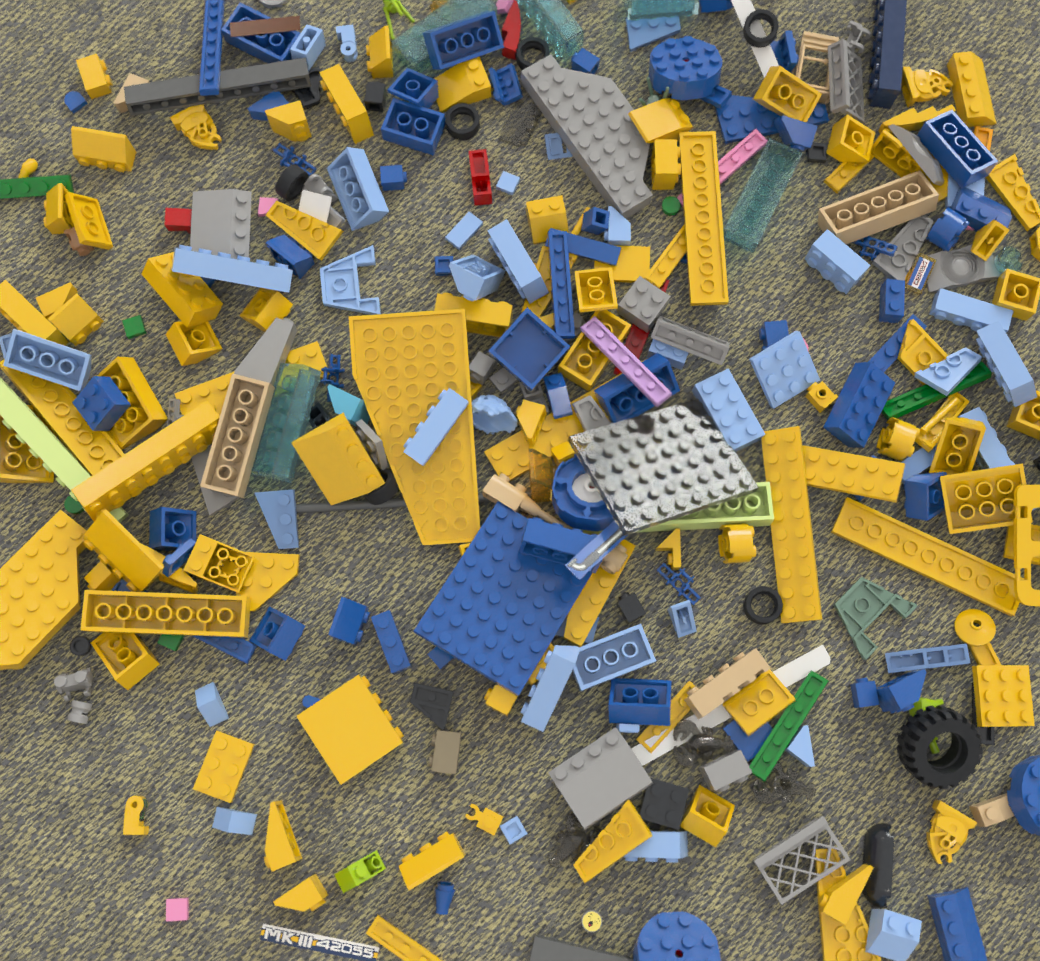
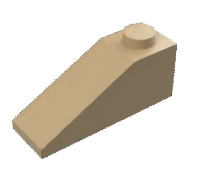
[969,793,1015,827]

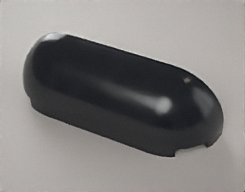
[862,823,894,908]

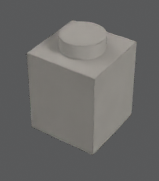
[469,351,495,386]

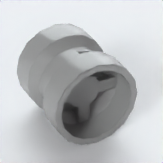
[67,700,93,724]

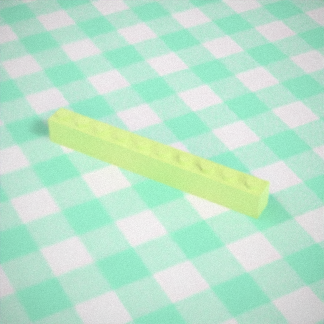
[0,377,129,523]

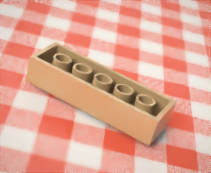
[818,171,939,244]
[200,373,275,498]

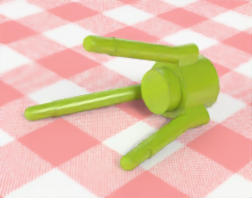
[383,0,415,40]

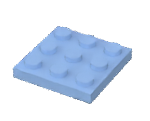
[749,330,820,409]

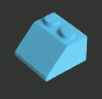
[327,384,370,426]

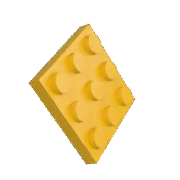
[972,665,1035,727]

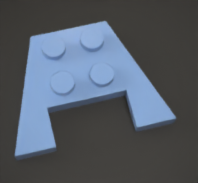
[320,245,381,315]

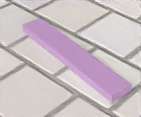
[580,316,672,407]

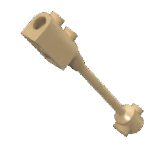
[482,473,628,574]

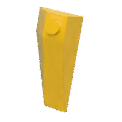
[871,128,935,186]

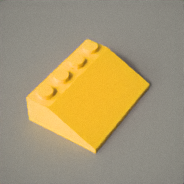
[82,356,168,450]
[0,405,57,483]
[291,413,385,505]
[940,463,1033,534]
[83,509,164,592]

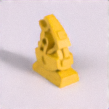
[901,66,953,108]
[169,104,222,150]
[926,800,977,864]

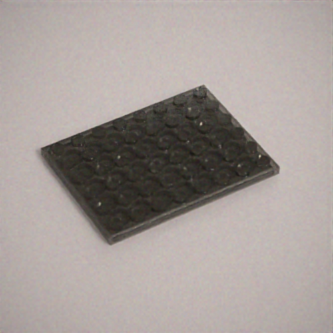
[568,399,759,536]

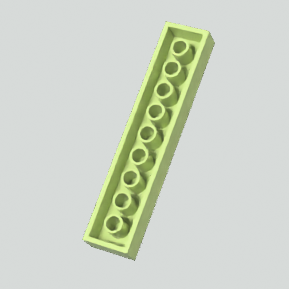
[580,482,774,534]

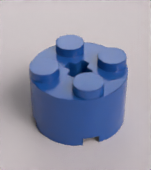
[926,207,970,252]

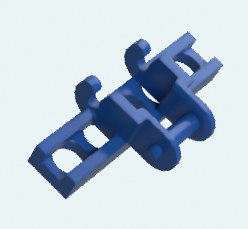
[273,143,316,177]
[851,236,898,261]
[320,354,345,403]
[656,563,701,605]

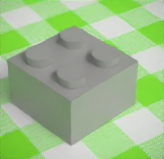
[617,276,671,333]
[698,750,752,793]

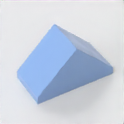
[667,600,697,638]
[195,682,229,727]
[785,725,815,767]
[212,807,257,835]

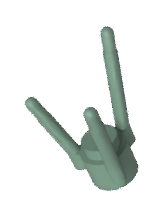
[639,77,669,106]

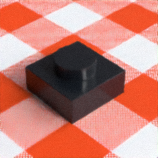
[807,142,828,164]

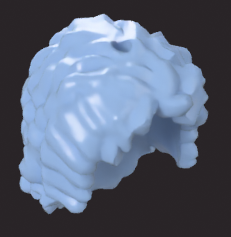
[472,395,518,434]

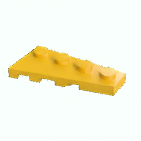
[985,154,1040,231]
[521,246,578,318]

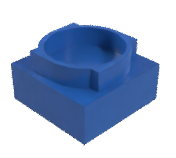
[488,308,570,391]

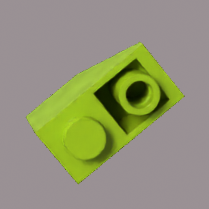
[334,850,386,893]

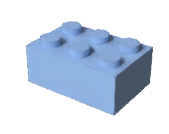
[804,229,870,294]

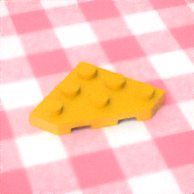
[236,552,300,612]

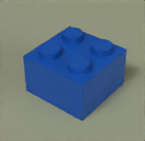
[72,376,131,431]

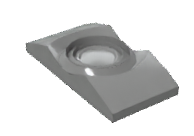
[889,124,944,186]
[918,244,1000,294]

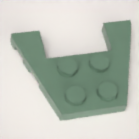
[833,577,918,660]

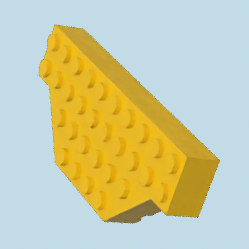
[0,509,87,670]

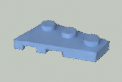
[626,14,681,52]
[255,489,299,549]

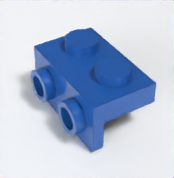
[770,31,799,73]
[489,63,523,106]

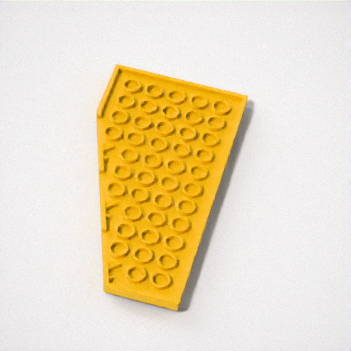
[349,309,480,545]

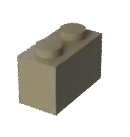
[429,730,462,774]

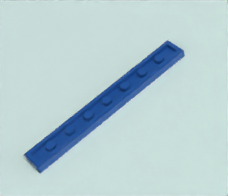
[199,0,225,96]
[111,578,257,664]

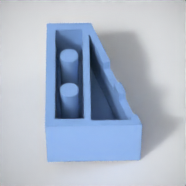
[624,831,688,863]

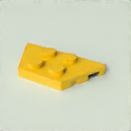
[897,319,948,385]

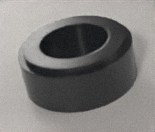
[70,636,91,656]

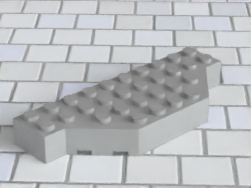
[520,54,653,219]

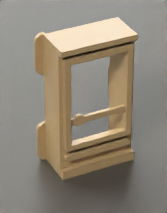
[791,31,839,104]

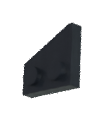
[293,66,320,110]
[410,683,454,730]

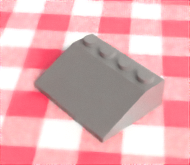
[190,189,252,259]
[548,727,653,830]

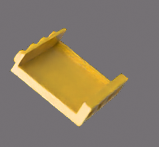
[296,674,404,785]

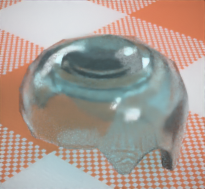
[994,246,1023,274]

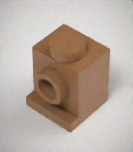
[64,227,95,256]

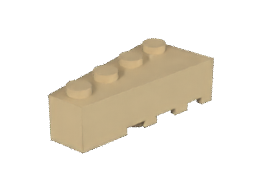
[684,648,771,719]

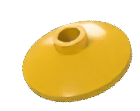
[954,609,996,646]

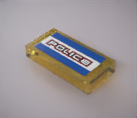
[905,253,936,295]

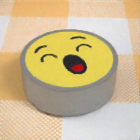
[581,910,602,932]

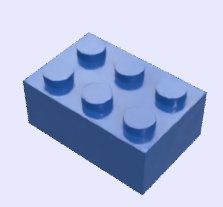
[381,98,446,156]

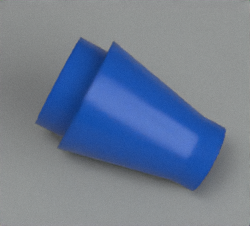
[435,881,455,915]

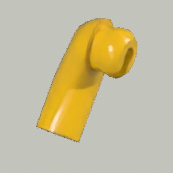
[18,158,38,178]

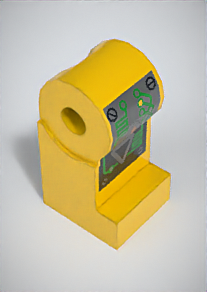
[123,796,149,835]

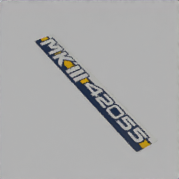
[260,924,379,961]

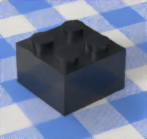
[638,778,689,830]

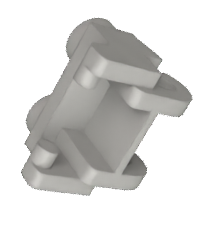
[841,20,872,54]
[303,174,338,202]
[54,667,94,702]

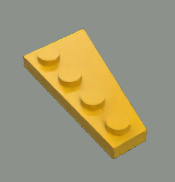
[266,201,344,261]
[573,800,653,883]

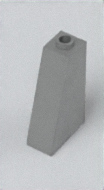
[234,318,298,387]

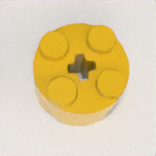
[876,417,920,461]
[718,523,757,564]

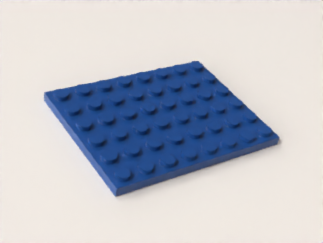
[414,501,592,697]

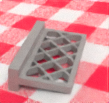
[828,39,865,123]
[650,316,730,365]
[752,815,851,905]

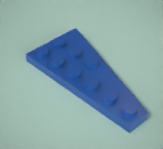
[714,95,829,144]

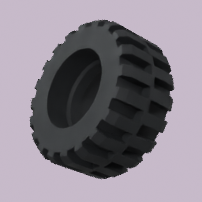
[897,705,983,789]

